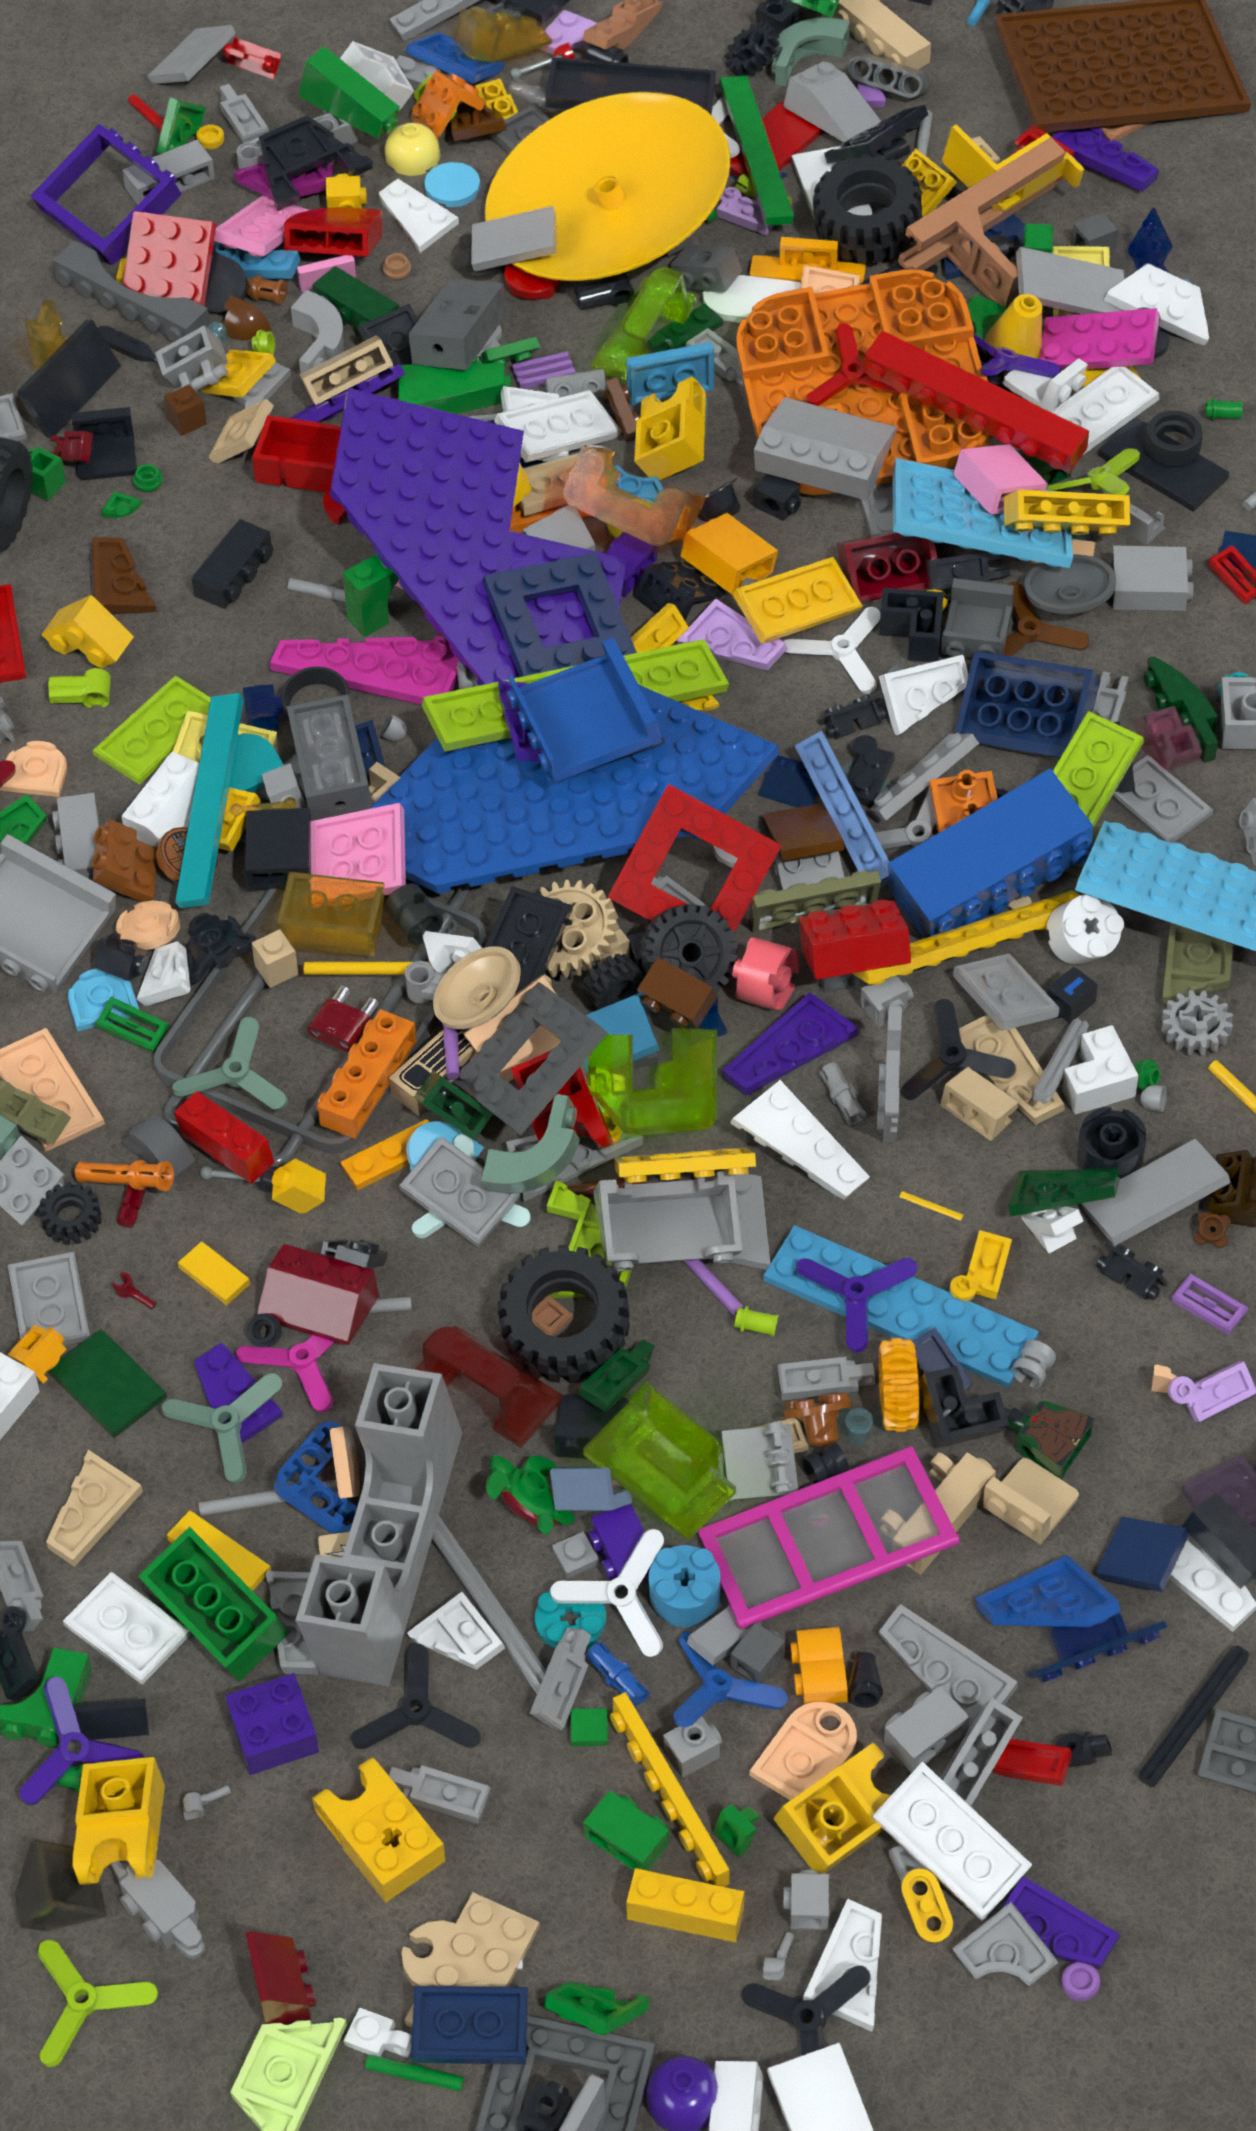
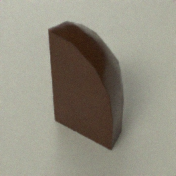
[218,296,272,341]

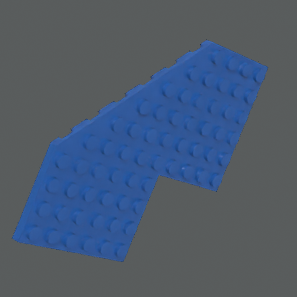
[370,684,779,894]

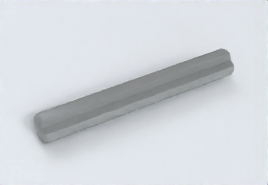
[1033,1018,1089,1104]

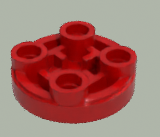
[505,263,562,299]

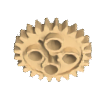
[540,879,619,978]

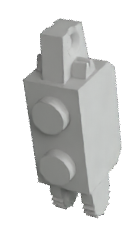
[110,1860,205,1960]

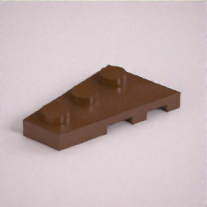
[92,537,156,613]

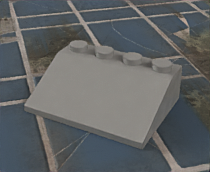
[754,397,897,501]

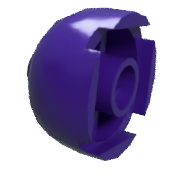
[645,2055,718,2131]

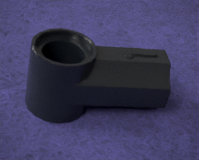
[574,272,635,310]

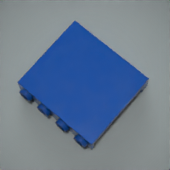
[507,637,662,782]

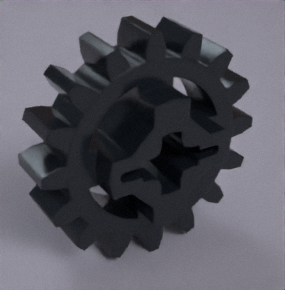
[724,21,780,76]

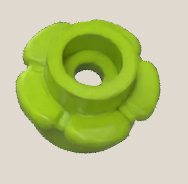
[252,330,276,354]

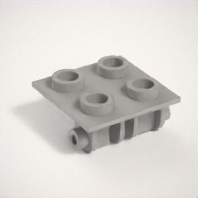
[774,852,844,890]
[0,1136,66,1225]
[721,1422,798,1500]

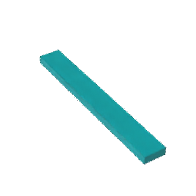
[175,693,244,908]

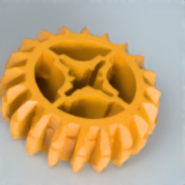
[878,1338,919,1432]

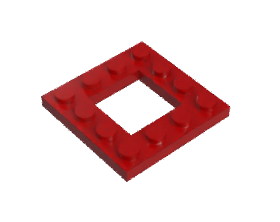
[607,784,782,932]

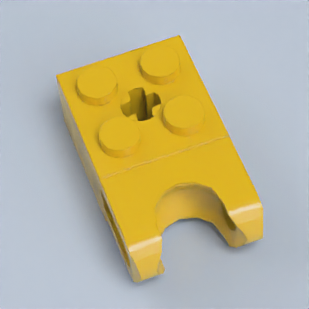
[634,376,706,480]
[773,1743,891,1874]
[73,1757,165,1885]
[312,1758,445,1903]

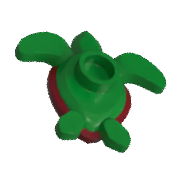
[486,1455,575,1535]

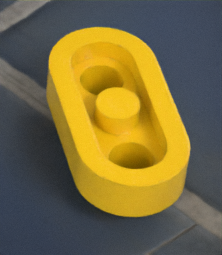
[901,1869,953,1943]

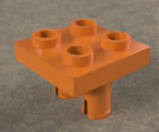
[929,770,997,833]

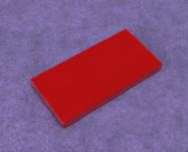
[729,99,825,179]
[0,584,27,683]

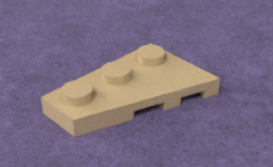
[46,1450,143,1567]

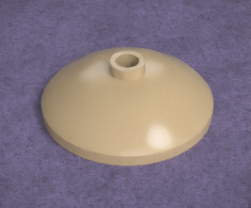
[433,946,521,1029]

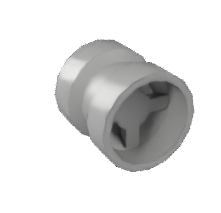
[1011,1340,1056,1389]

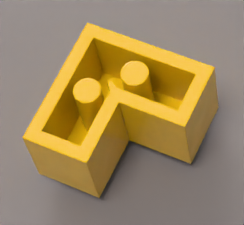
[41,595,134,668]

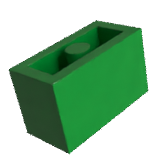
[583,1790,669,1871]

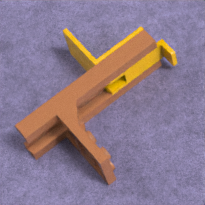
[898,124,1084,308]

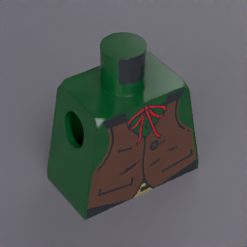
[1007,1400,1094,1480]

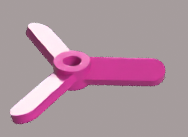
[236,1335,335,1413]

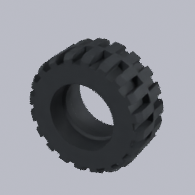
[813,154,922,264]
[0,437,33,552]
[498,1245,630,1383]

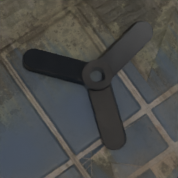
[901,999,1016,1100]
[351,1644,481,1749]
[742,1965,871,2056]

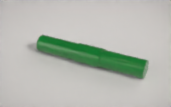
[365,2054,465,2092]

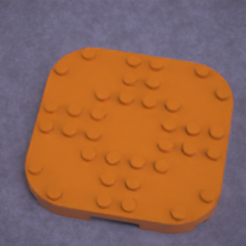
[737,270,992,495]

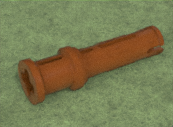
[247,275,288,306]

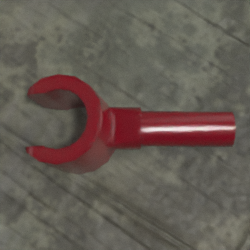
[112,1272,157,1310]

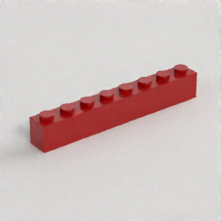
[864,330,1089,473]

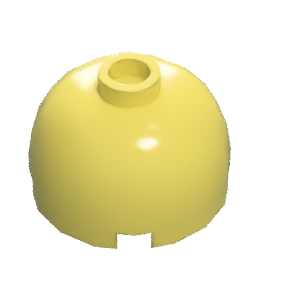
[385,123,440,176]

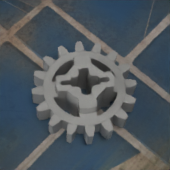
[1161,990,1233,1056]

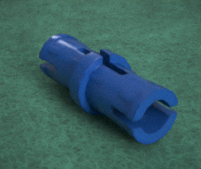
[586,1641,650,1708]

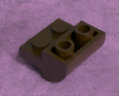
[1208,1150,1256,1227]

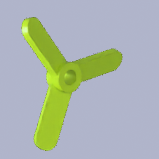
[1046,448,1140,495]
[38,1940,158,2067]

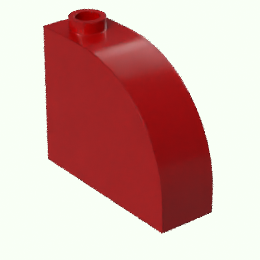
[284,207,383,257]

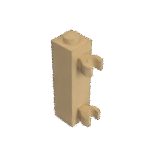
[880,1452,996,1575]

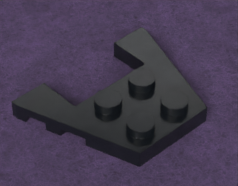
[259,115,373,211]

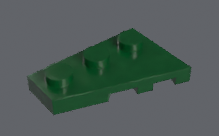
[1009,1168,1120,1217]

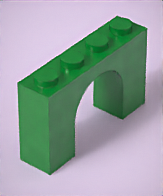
[342,555,400,637]
[0,1647,92,1747]

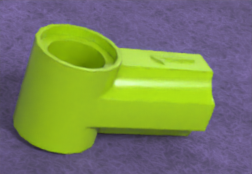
[48,668,111,708]

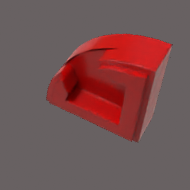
[323,490,347,525]

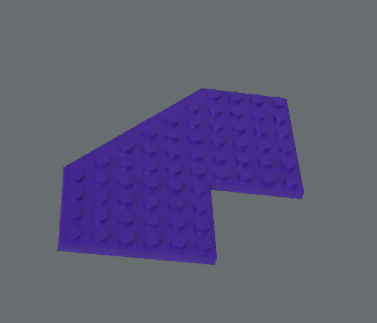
[329,388,626,685]

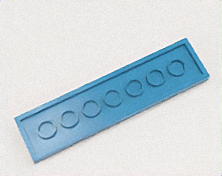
[763,1225,1039,1389]

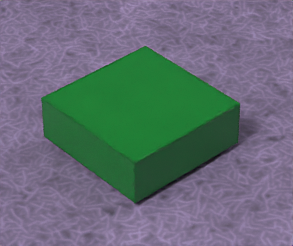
[571,1708,608,1747]

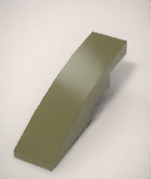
[0,1079,71,1145]

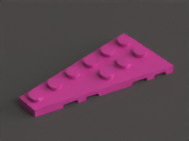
[270,636,460,705]

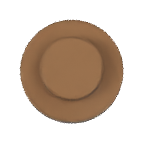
[383,253,411,280]

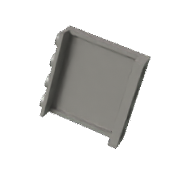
[0,834,116,994]

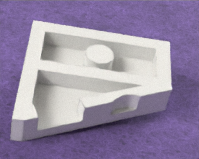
[137,941,190,1006]
[407,1592,505,1670]

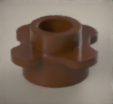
[1194,1212,1231,1248]

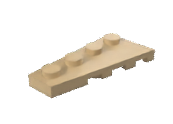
[959,1015,1065,1125]

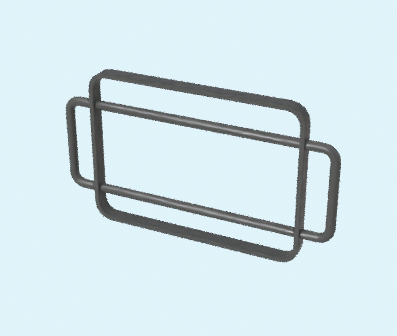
[154,883,486,1167]

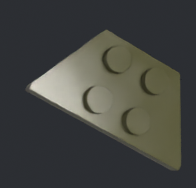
[1162,922,1233,1005]

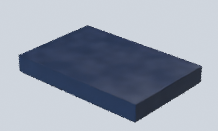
[411,1986,528,2064]

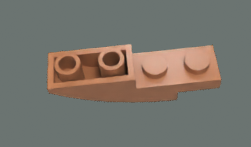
[583,0,663,50]

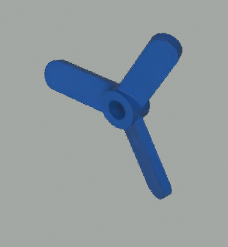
[674,1632,788,1727]

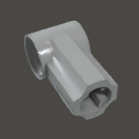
[405,961,445,1003]

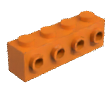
[316,1009,417,1139]

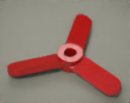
[806,323,899,406]

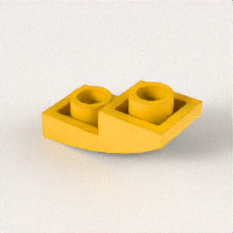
[475,78,518,120]

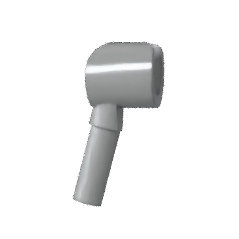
[182,1785,231,1820]
[763,1932,794,1981]

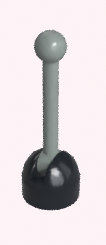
[200,1166,279,1193]

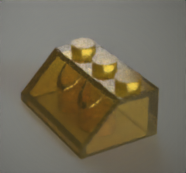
[277,872,385,957]

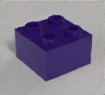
[225,1673,319,1775]

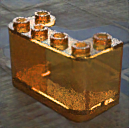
[563,444,707,546]

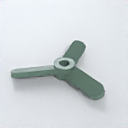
[172,1017,288,1111]
[162,1373,282,1484]

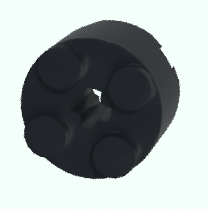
[1077,1107,1146,1179]

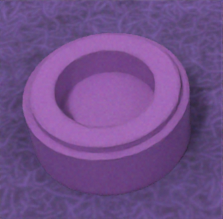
[1062,1962,1100,2001]

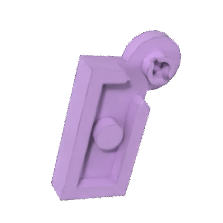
[717,187,774,236]
[1168,1361,1256,1422]

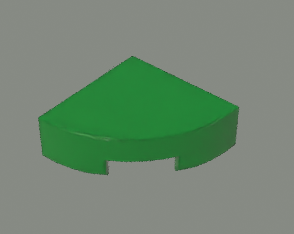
[101,491,142,518]

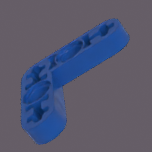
[274,1421,357,1534]

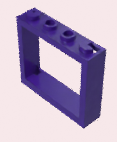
[30,124,182,265]

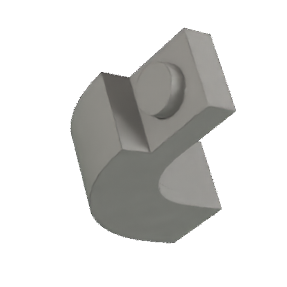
[291,290,345,374]

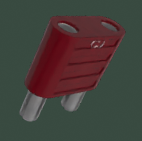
[307,986,378,1052]

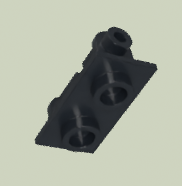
[819,694,886,740]
[1096,1243,1168,1301]

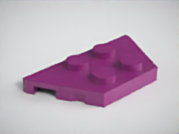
[234,159,335,199]

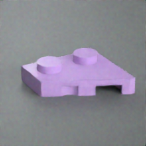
[535,10,597,54]

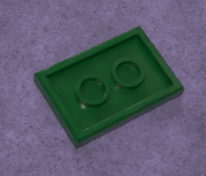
[48,1329,167,1438]

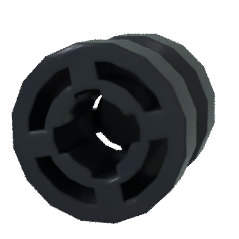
[802,1441,849,1484]

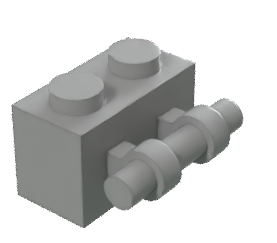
[155,325,229,394]

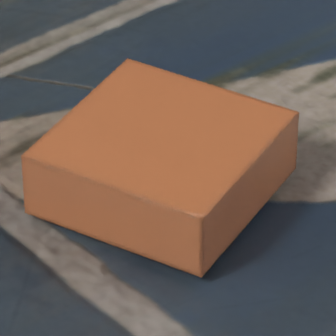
[532,1295,573,1336]

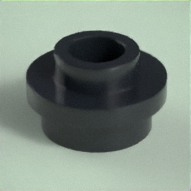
[247,1313,282,1348]

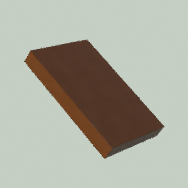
[762,803,844,861]

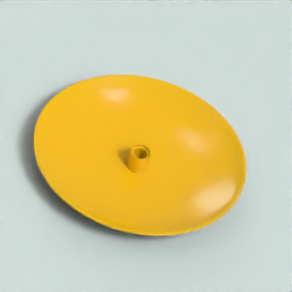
[485,92,730,281]

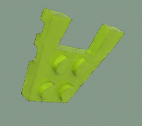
[547,1181,634,1298]

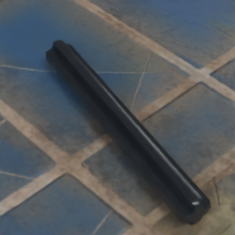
[1139,1645,1249,1788]

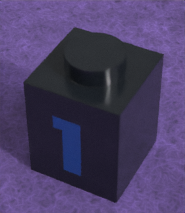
[1047,966,1098,1024]

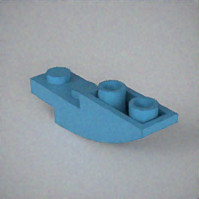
[213,241,301,281]

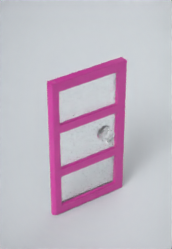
[697,1446,960,1630]

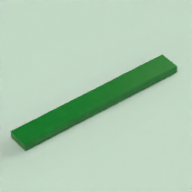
[719,76,794,225]

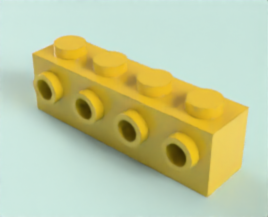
[1004,490,1130,536]

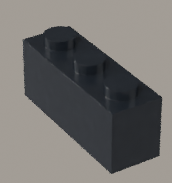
[192,519,273,609]

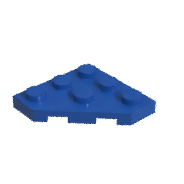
[975,1555,1121,1627]

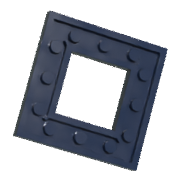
[482,553,637,677]

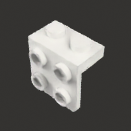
[1003,358,1088,412]

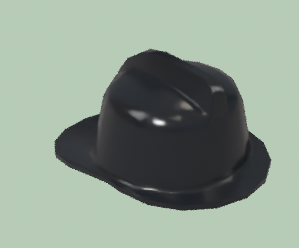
[672,478,741,522]

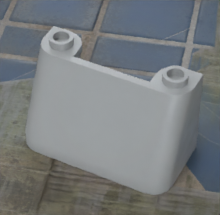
[593,1171,742,1271]

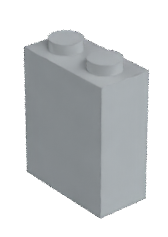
[1111,546,1193,611]

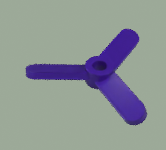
[974,333,1060,378]
[796,1258,917,1353]
[20,1677,144,1805]

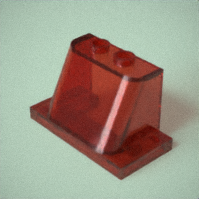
[415,1325,563,1448]

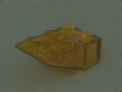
[453,7,553,62]

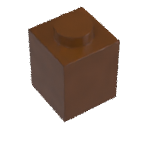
[164,384,207,436]

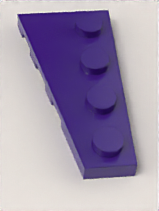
[1053,127,1159,191]
[290,364,405,422]
[722,992,858,1095]

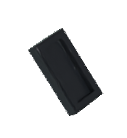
[73,1698,149,1740]

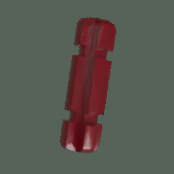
[117,1184,147,1228]

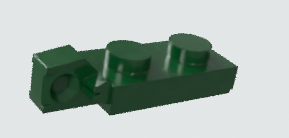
[648,304,723,353]
[579,1339,655,1412]

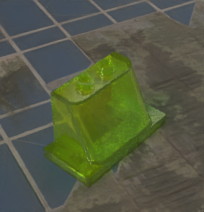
[591,267,697,384]
[583,1381,736,1540]

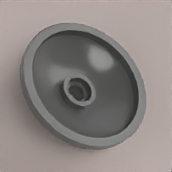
[1024,554,1116,615]

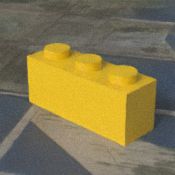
[626,1868,744,1943]

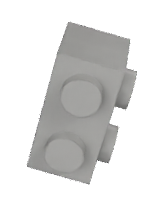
[884,1686,969,1773]

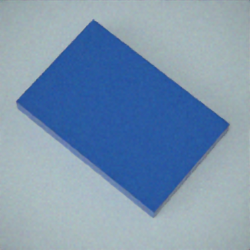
[406,32,504,84]

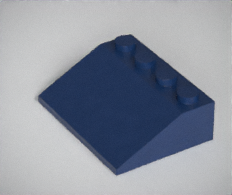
[955,651,1101,758]

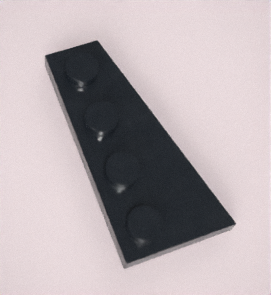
[824,105,928,164]

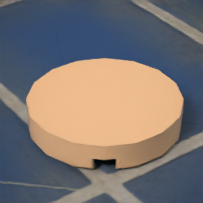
[116,900,180,950]

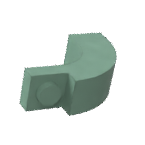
[772,18,850,86]
[481,1094,580,1193]

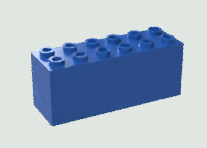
[888,768,1093,939]

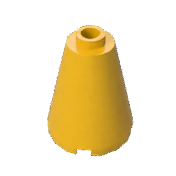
[985,294,1042,370]

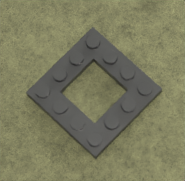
[453,982,608,1135]
[475,2016,656,2131]

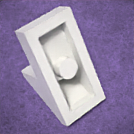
[423,931,482,974]
[1021,1206,1083,1253]

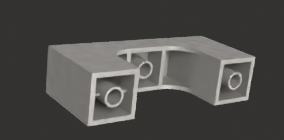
[296,1363,463,1687]

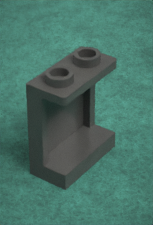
[941,578,1014,658]

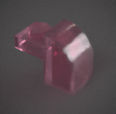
[1144,706,1202,770]

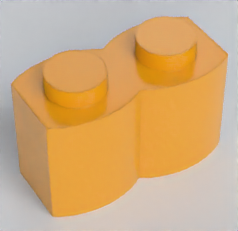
[790,1627,847,1705]

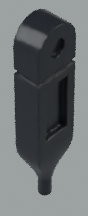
[98,326,158,363]

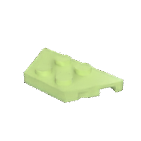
[230,2018,347,2131]

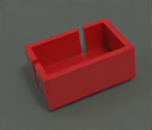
[252,415,341,492]
[799,900,911,980]

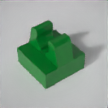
[713,1804,760,1858]

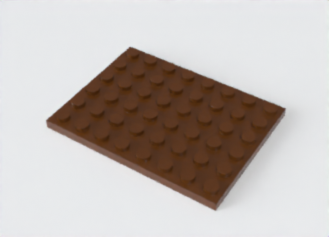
[993,0,1251,132]

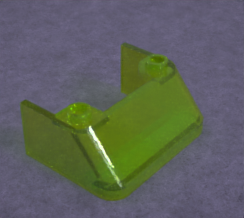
[588,1028,717,1135]

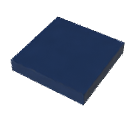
[1096,1517,1189,1592]

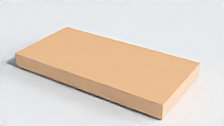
[0,1028,105,1152]

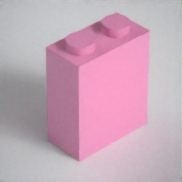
[953,444,1048,515]

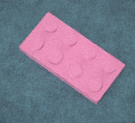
[214,195,308,257]

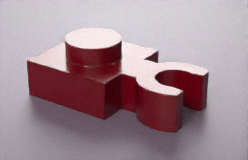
[50,431,93,463]

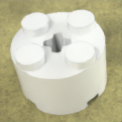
[1047,894,1124,964]

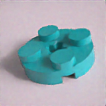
[535,1591,606,1650]

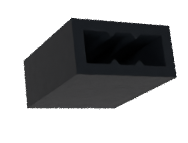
[245,808,312,890]

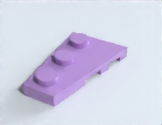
[677,599,787,671]

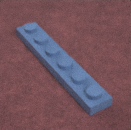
[795,731,890,887]

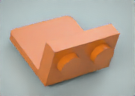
[410,70,486,138]

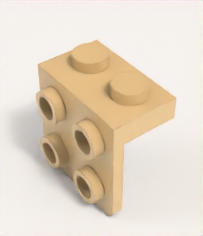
[983,1458,1079,1545]

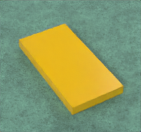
[732,557,862,644]

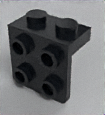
[71,407,137,480]
[554,1394,630,1461]

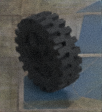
[639,904,738,993]

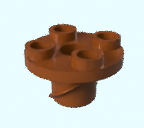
[783,1392,852,1447]

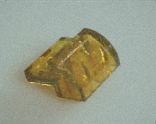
[25,300,66,372]

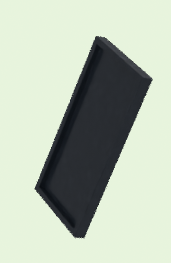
[545,57,716,116]

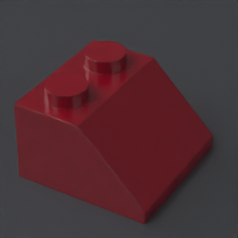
[245,1931,316,2025]

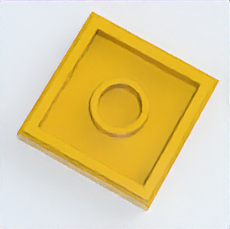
[199,349,276,397]

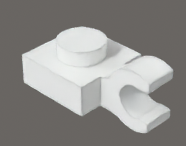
[344,2007,412,2058]

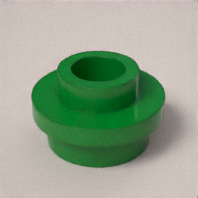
[133,464,163,492]
[1134,1059,1160,1091]

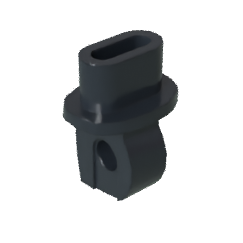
[1056,1731,1112,1767]

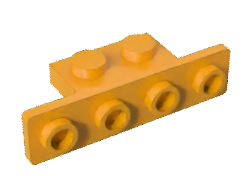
[750,237,866,285]

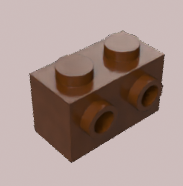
[637,957,717,1030]

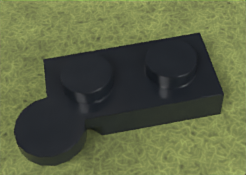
[848,735,895,807]
[0,1606,40,1700]

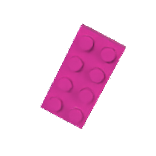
[1039,308,1160,371]

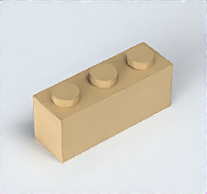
[299,335,394,405]

